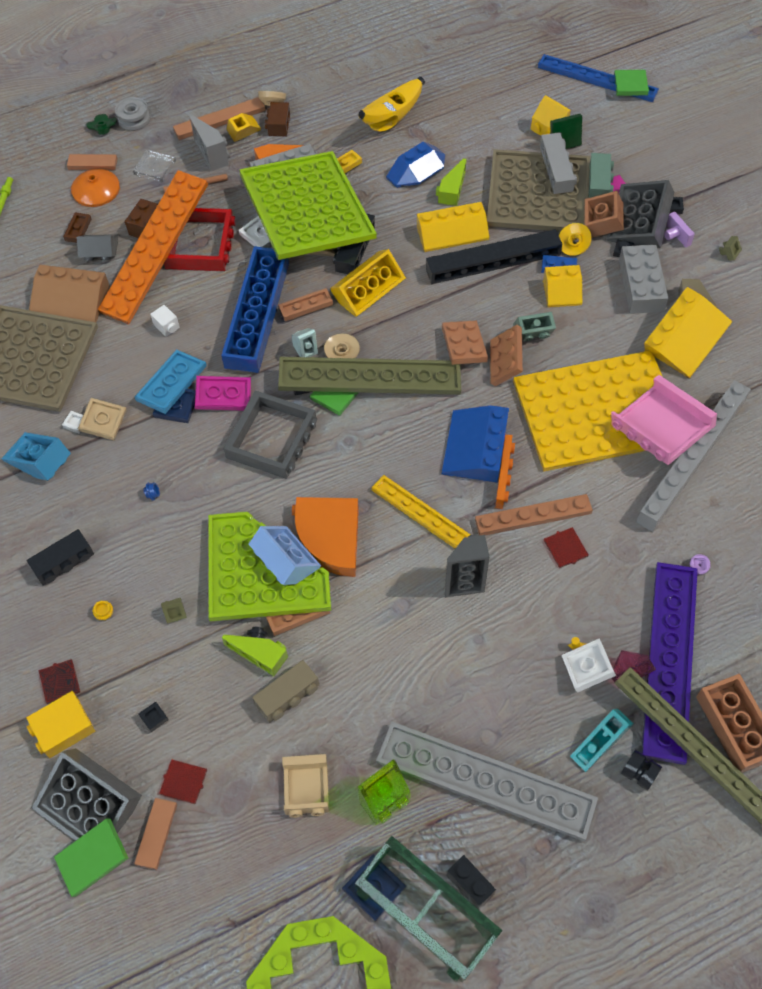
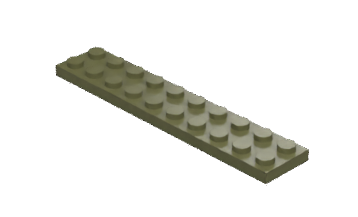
[278,357,461,395]

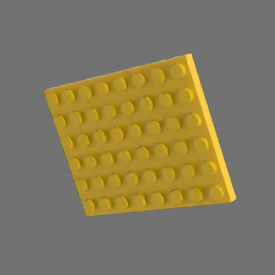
[513,351,663,472]

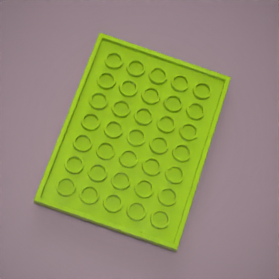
[239,151,377,260]

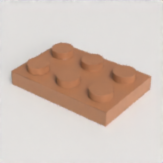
[442,320,488,365]
[490,325,523,386]

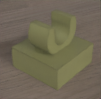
[719,236,742,260]
[161,598,187,624]

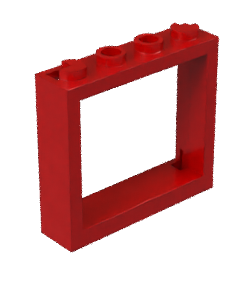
[164,208,236,271]

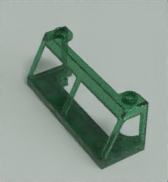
[355,835,503,982]

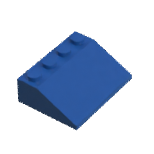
[442,405,509,483]

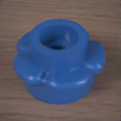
[143,482,160,500]

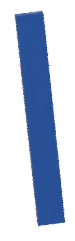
[538,54,659,102]

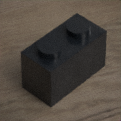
[447,855,496,911]

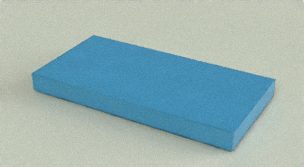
[135,349,207,414]

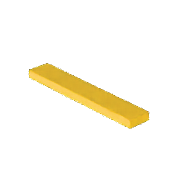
[372,475,471,548]

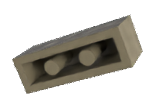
[252,660,319,723]

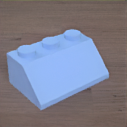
[249,526,321,585]

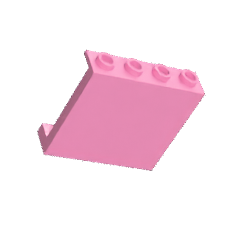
[611,375,717,465]

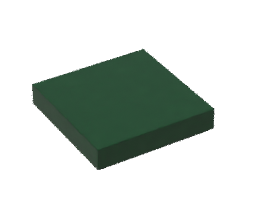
[550,113,582,149]

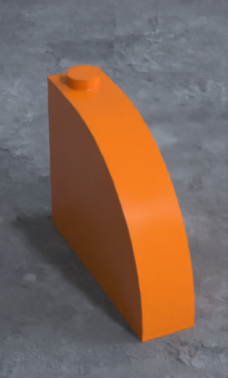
[292,497,359,577]

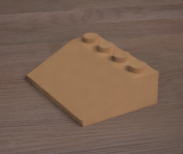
[29,264,110,322]

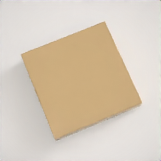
[78,398,126,441]

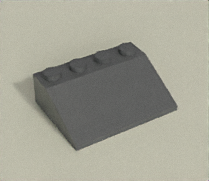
[606,180,675,248]
[32,748,142,841]

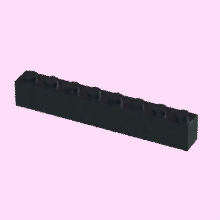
[426,229,562,285]

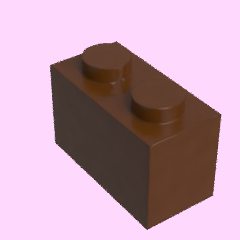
[265,102,290,137]

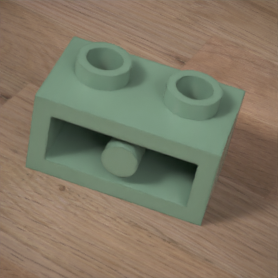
[513,312,556,342]

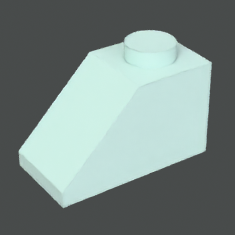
[291,328,318,357]

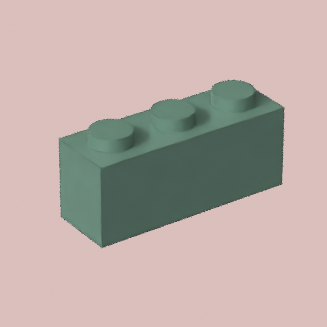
[588,153,614,198]

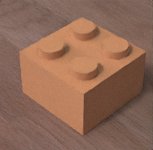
[585,191,624,238]

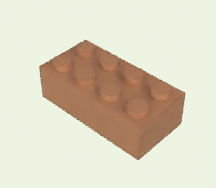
[696,673,762,773]

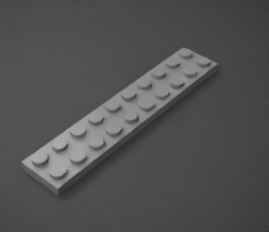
[376,722,598,842]

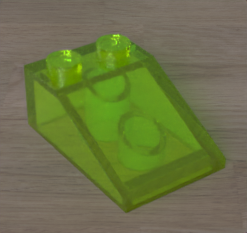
[358,759,411,825]

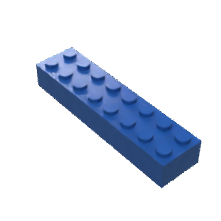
[221,246,289,373]

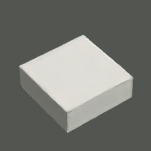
[62,411,83,434]

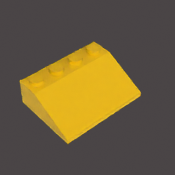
[644,287,732,379]

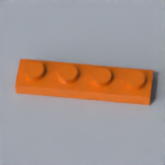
[495,434,515,509]

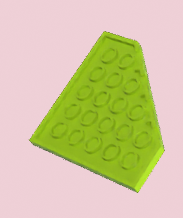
[208,512,331,621]

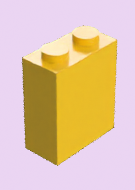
[26,691,96,759]

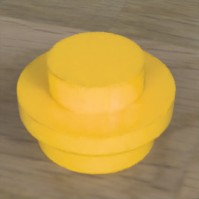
[93,601,113,620]

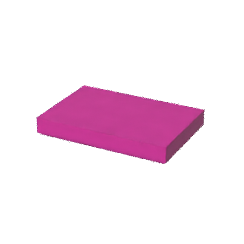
[195,376,251,411]

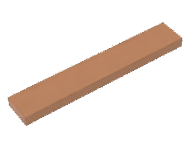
[173,97,266,140]

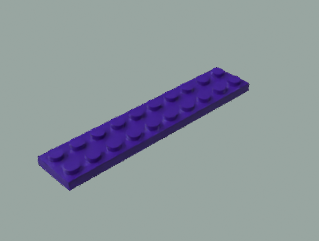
[642,562,698,765]

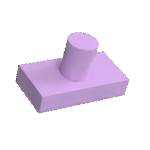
[664,212,695,248]

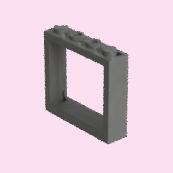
[223,390,318,479]

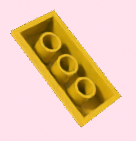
[417,202,489,252]
[330,249,406,317]

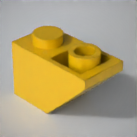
[226,113,261,142]

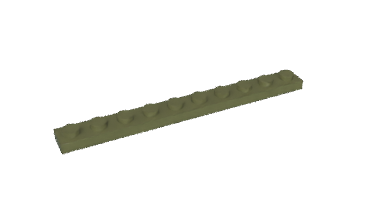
[614,667,762,825]

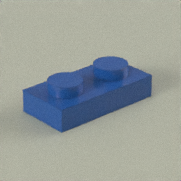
[541,255,577,273]

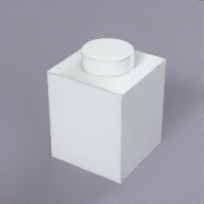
[150,305,180,337]

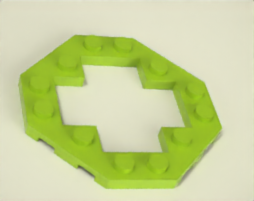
[246,916,391,989]

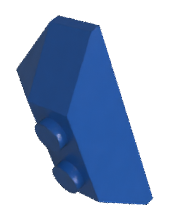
[386,142,445,187]

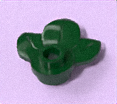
[86,114,117,135]

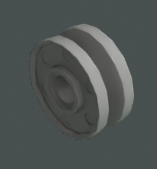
[115,97,150,130]

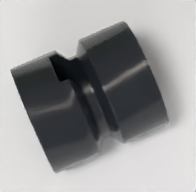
[621,749,662,791]

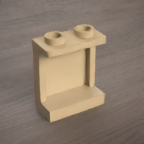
[282,754,329,818]

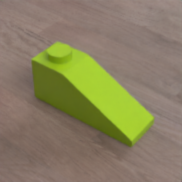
[436,158,467,206]
[222,634,288,677]

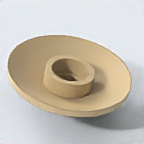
[324,334,360,358]

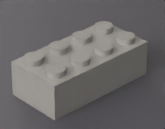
[619,245,668,314]

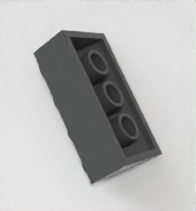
[445,534,490,598]

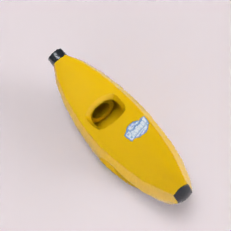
[358,76,425,131]

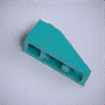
[570,709,634,772]

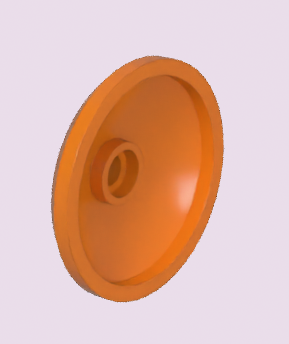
[71,169,120,207]

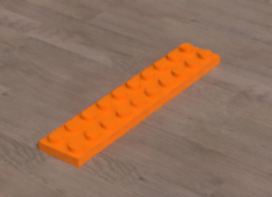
[98,170,208,324]

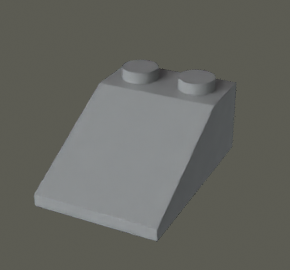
[189,115,230,171]

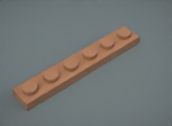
[475,494,593,536]

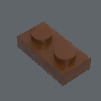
[63,212,92,243]

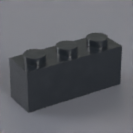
[26,529,94,586]

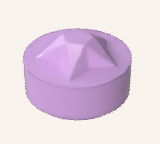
[690,554,710,575]

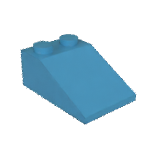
[1,432,71,481]

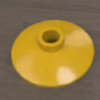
[559,223,592,256]

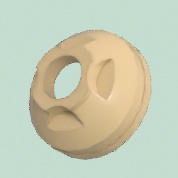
[258,91,286,106]

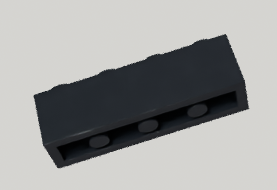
[333,214,375,275]

